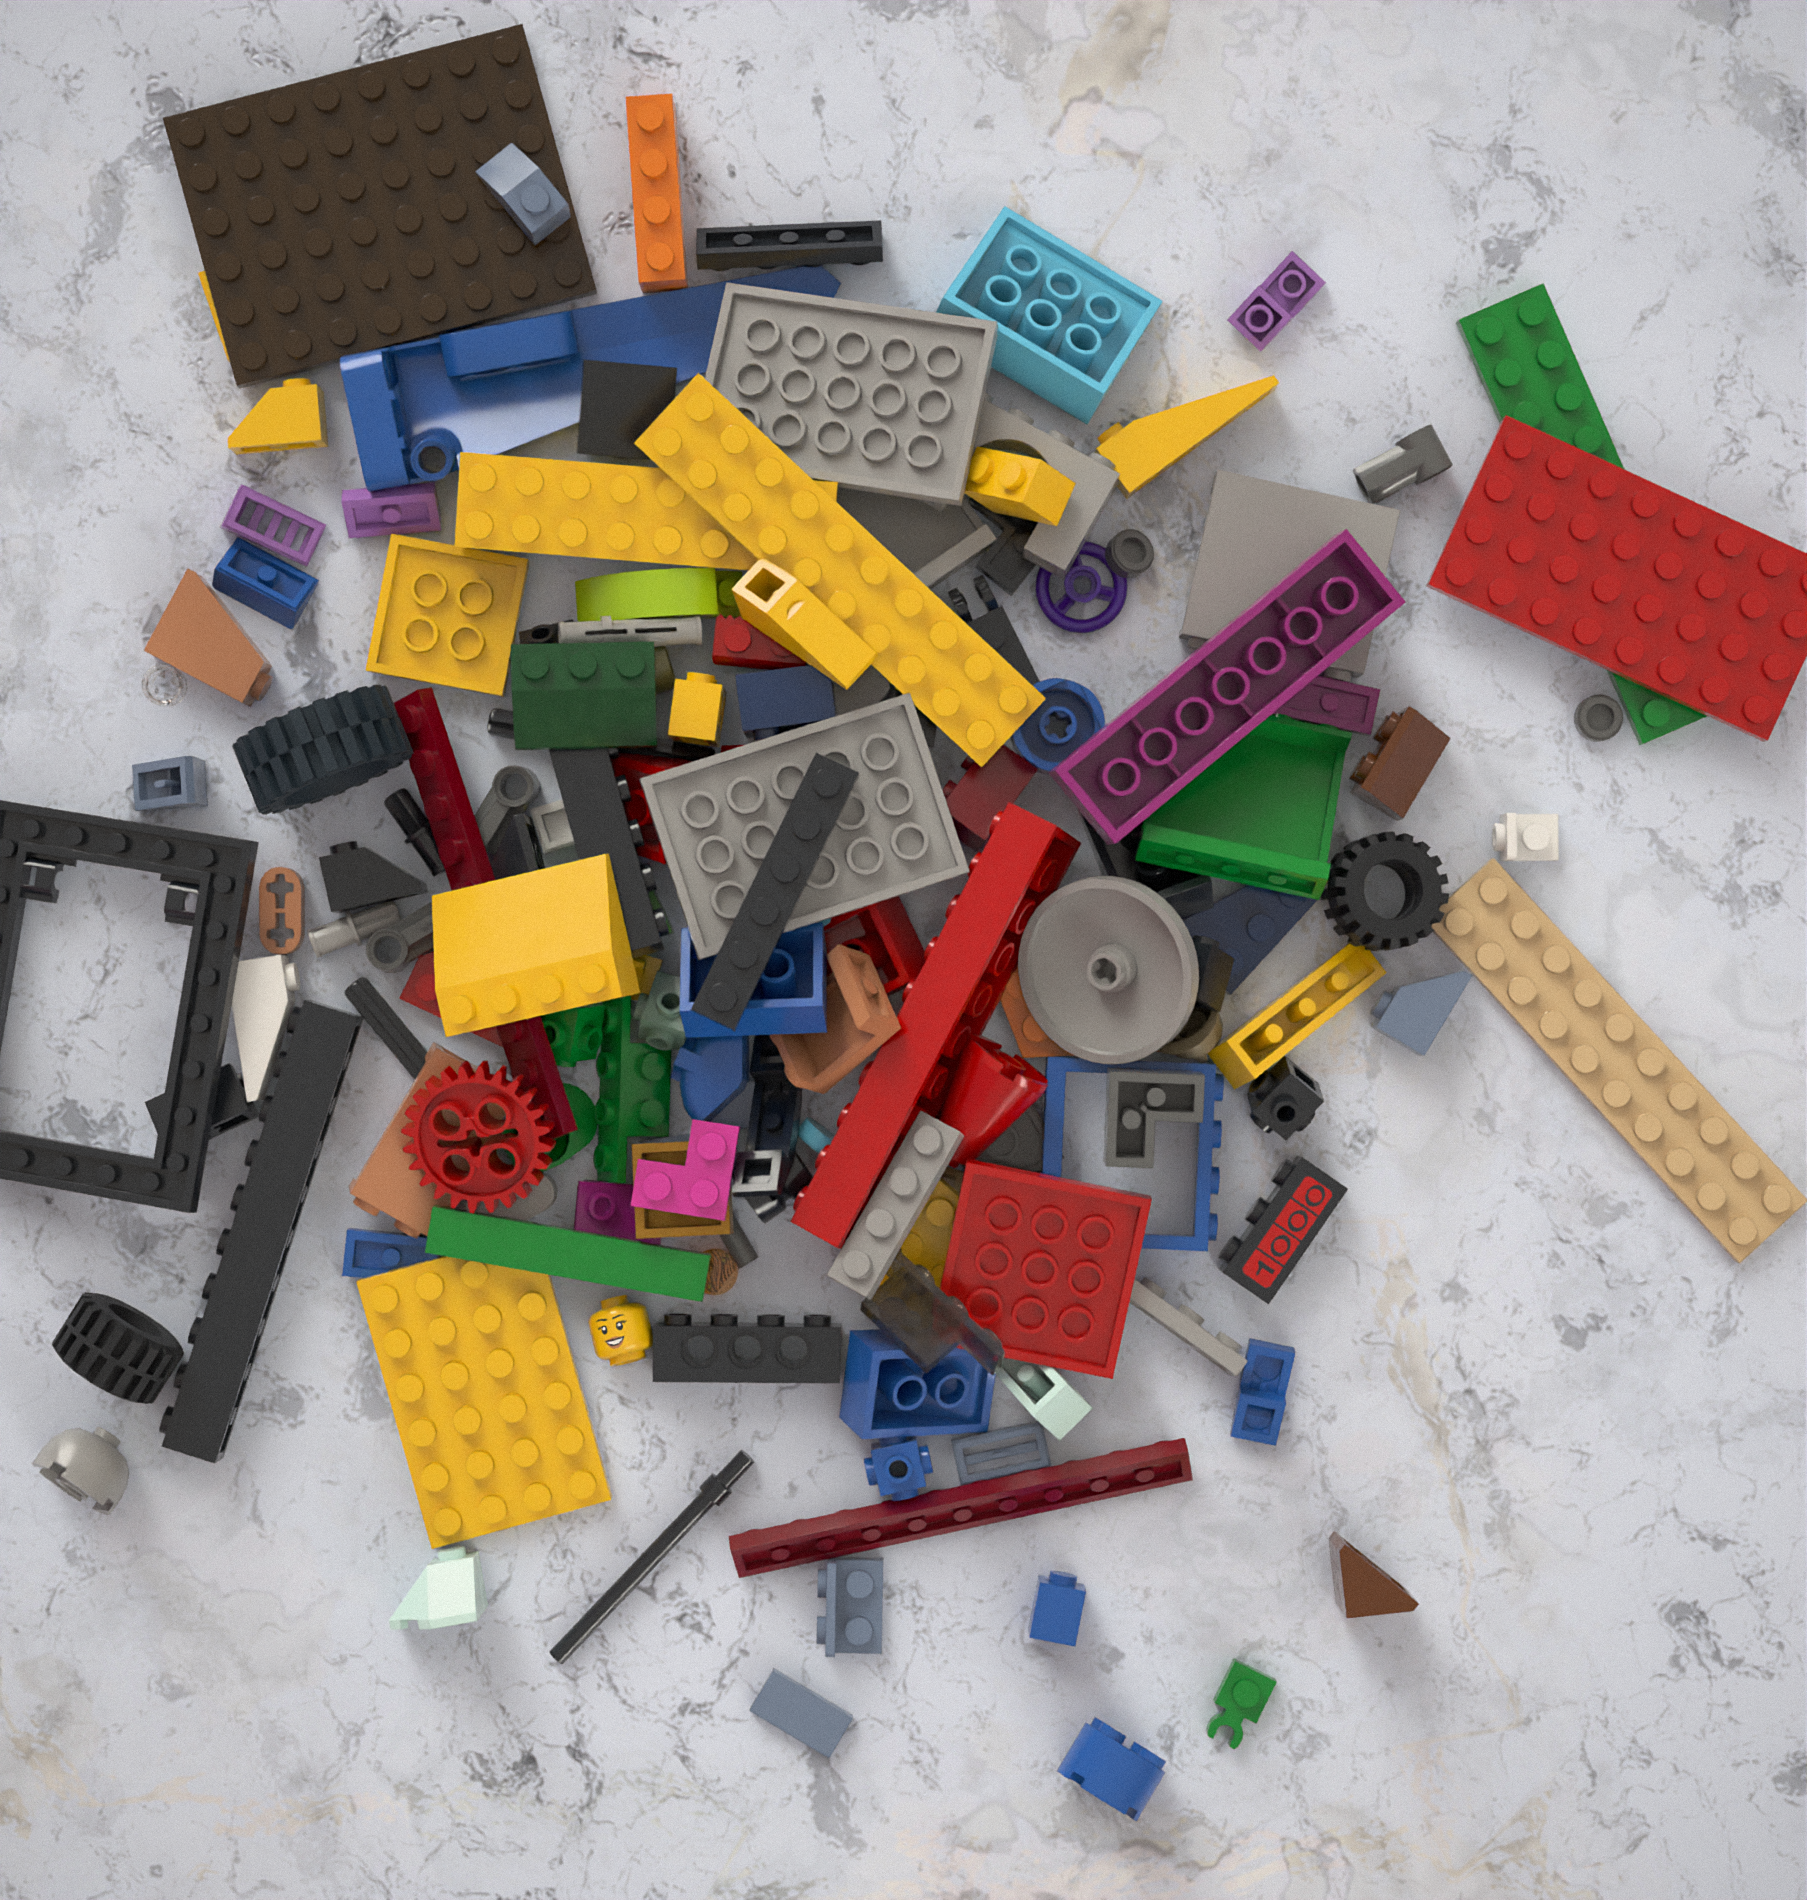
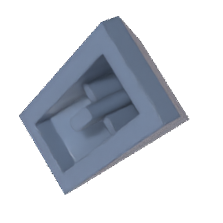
[132,756,208,811]

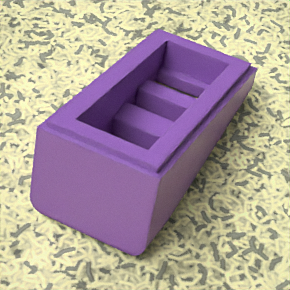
[220,484,326,567]

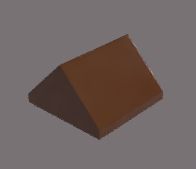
[1328,1531,1419,1618]

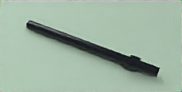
[549,1450,755,1664]

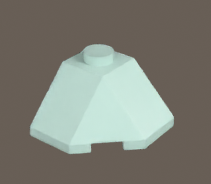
[389,1546,488,1630]

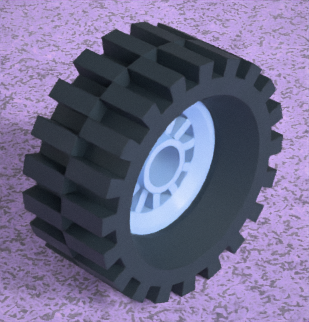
[232,685,414,815]

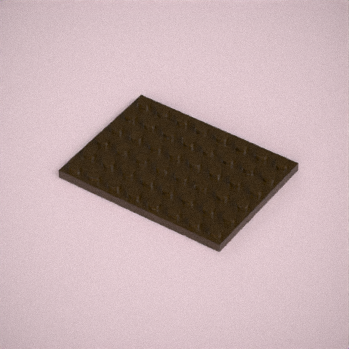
[163,24,597,389]

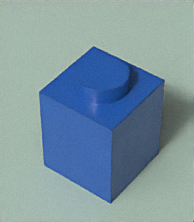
[1028,1571,1086,1647]

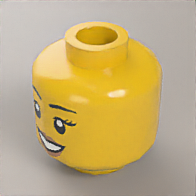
[588,1295,653,1367]

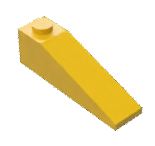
[1095,375,1279,499]
[1207,943,1387,1090]

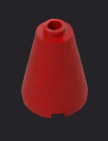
[938,1033,1048,1168]

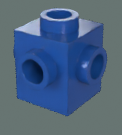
[864,1436,933,1501]

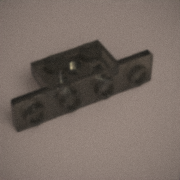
[860,1248,1005,1375]

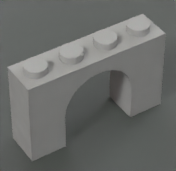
[920,393,1120,580]

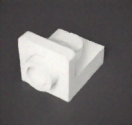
[1492,813,1559,861]

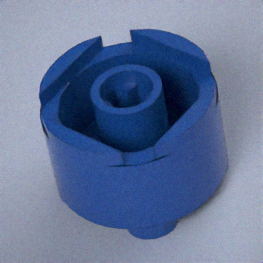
[1011,678,1105,775]
[1057,1717,1166,1821]

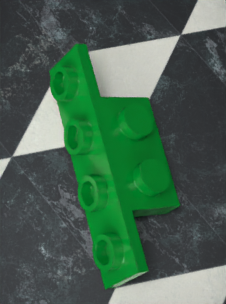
[593,996,671,1183]

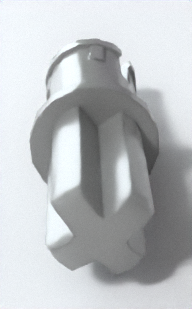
[307,901,402,958]

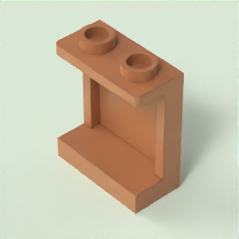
[770,944,901,1094]

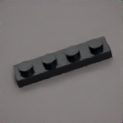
[696,220,883,271]

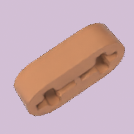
[259,867,305,955]

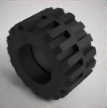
[1321,832,1449,951]
[52,1292,184,1404]

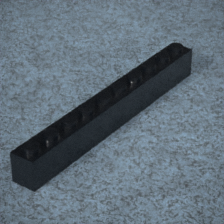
[159,1000,364,1463]

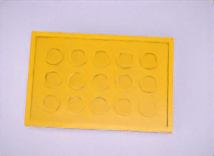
[356,1256,612,1549]

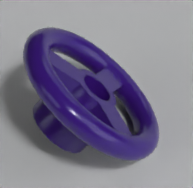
[1035,541,1128,633]

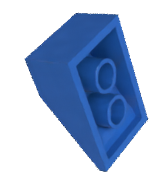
[839,1329,998,1439]

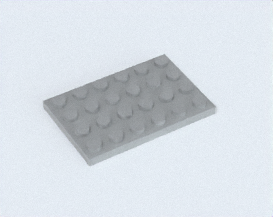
[705,282,998,506]
[639,693,970,961]

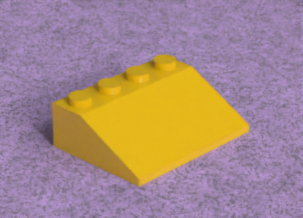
[432,854,640,1037]

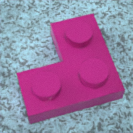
[631,1119,740,1221]

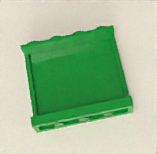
[1135,714,1352,900]

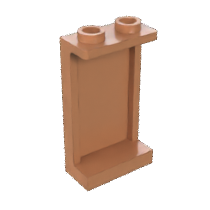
[348,1042,506,1239]

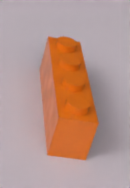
[626,93,688,293]

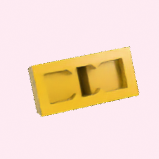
[668,672,727,747]

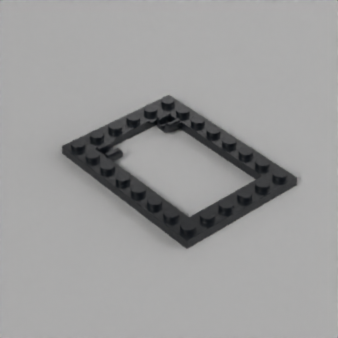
[0,800,259,1213]

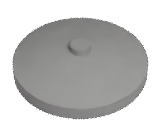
[1018,876,1199,1064]

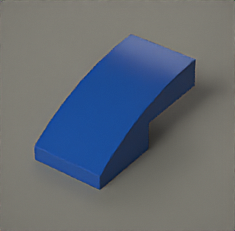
[1230,1338,1295,1446]

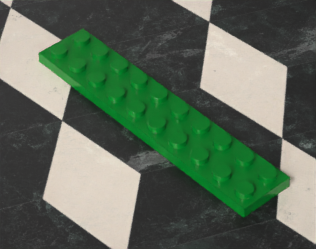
[1456,283,1707,745]

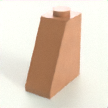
[144,568,273,707]

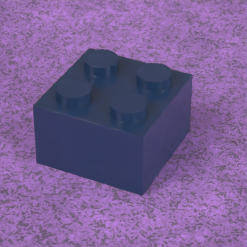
[735,665,837,742]

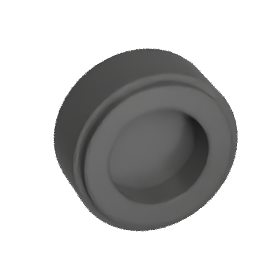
[1105,529,1154,578]
[1574,694,1623,742]

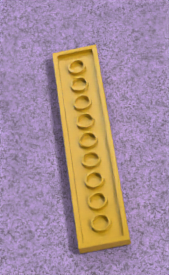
[634,373,1046,767]

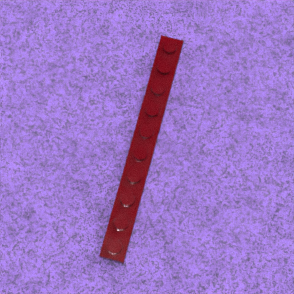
[394,687,578,1140]
[728,1438,1193,1578]

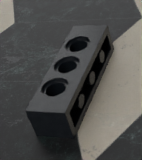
[653,1314,841,1383]

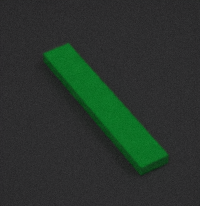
[425,1205,711,1302]

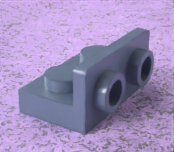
[816,1557,884,1657]

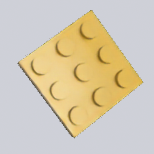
[365,534,530,697]

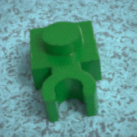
[1206,1658,1277,1749]

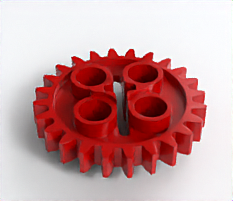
[401,1061,556,1213]

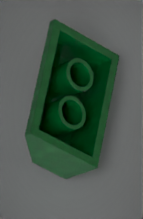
[511,642,657,750]

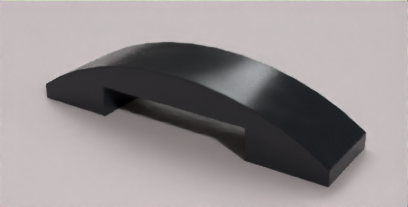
[732,1035,803,1198]

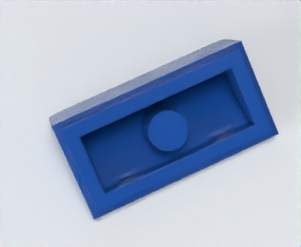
[212,537,319,629]

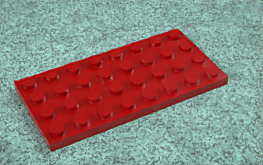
[1426,415,1807,742]

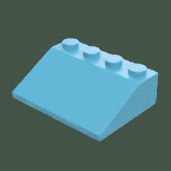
[936,206,1162,425]

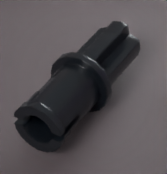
[384,788,445,877]

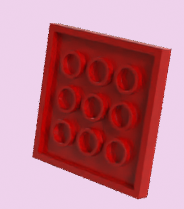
[929,1159,1152,1379]

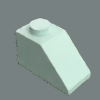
[996,1356,1093,1441]

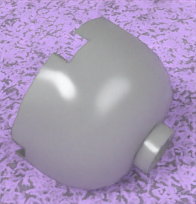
[32,1427,129,1515]

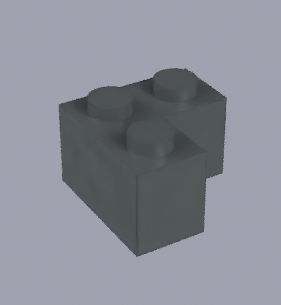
[1103,1067,1205,1168]

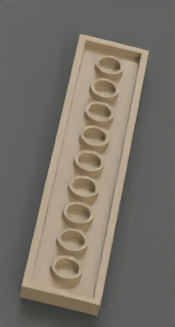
[1431,858,1807,1263]

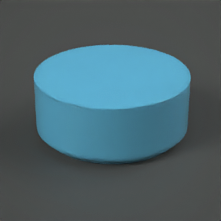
[798,1117,835,1153]

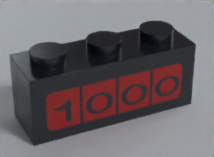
[1218,1155,1348,1304]

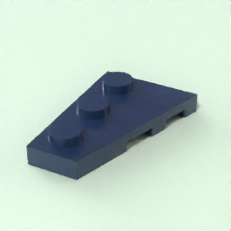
[1183,885,1317,995]

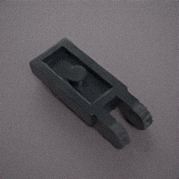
[947,575,1040,685]

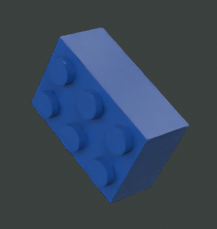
[679,922,827,1038]

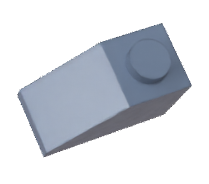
[475,143,571,245]
[1370,971,1472,1056]

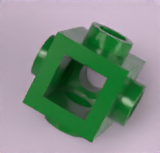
[541,1003,606,1067]

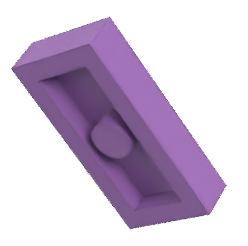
[341,482,442,538]

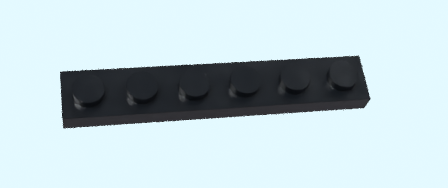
[691,753,859,1032]

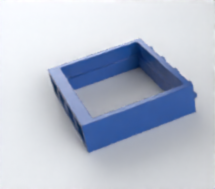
[1041,1056,1224,1252]

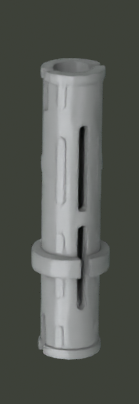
[558,615,702,647]

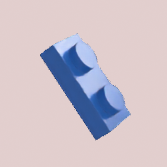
[342,1228,440,1278]

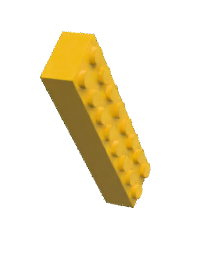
[454,452,838,570]

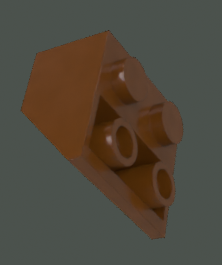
[1349,706,1451,821]

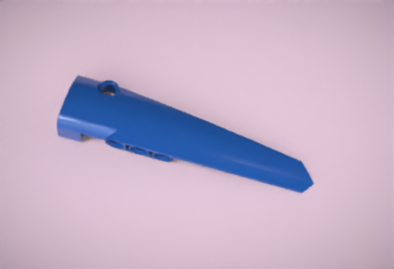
[340,266,841,492]

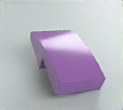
[1227,251,1326,352]

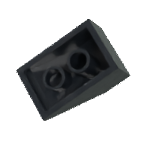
[1077,808,1214,919]

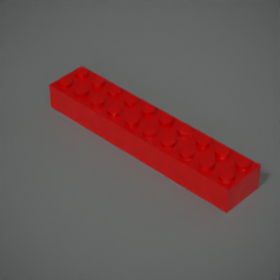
[790,802,1081,1249]

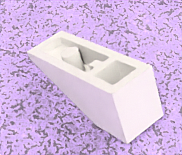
[232,955,300,1102]

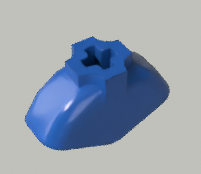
[670,1035,749,1122]

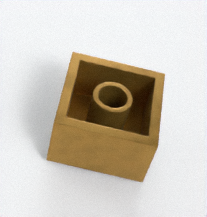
[632,1141,734,1239]

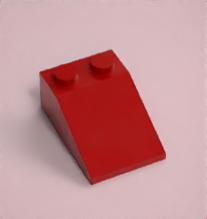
[823,896,926,996]

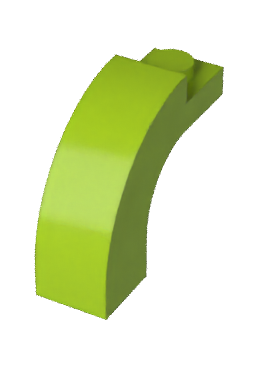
[575,568,742,622]

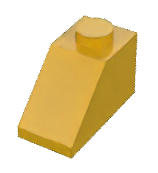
[227,378,329,455]

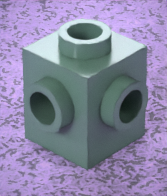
[633,971,696,1051]

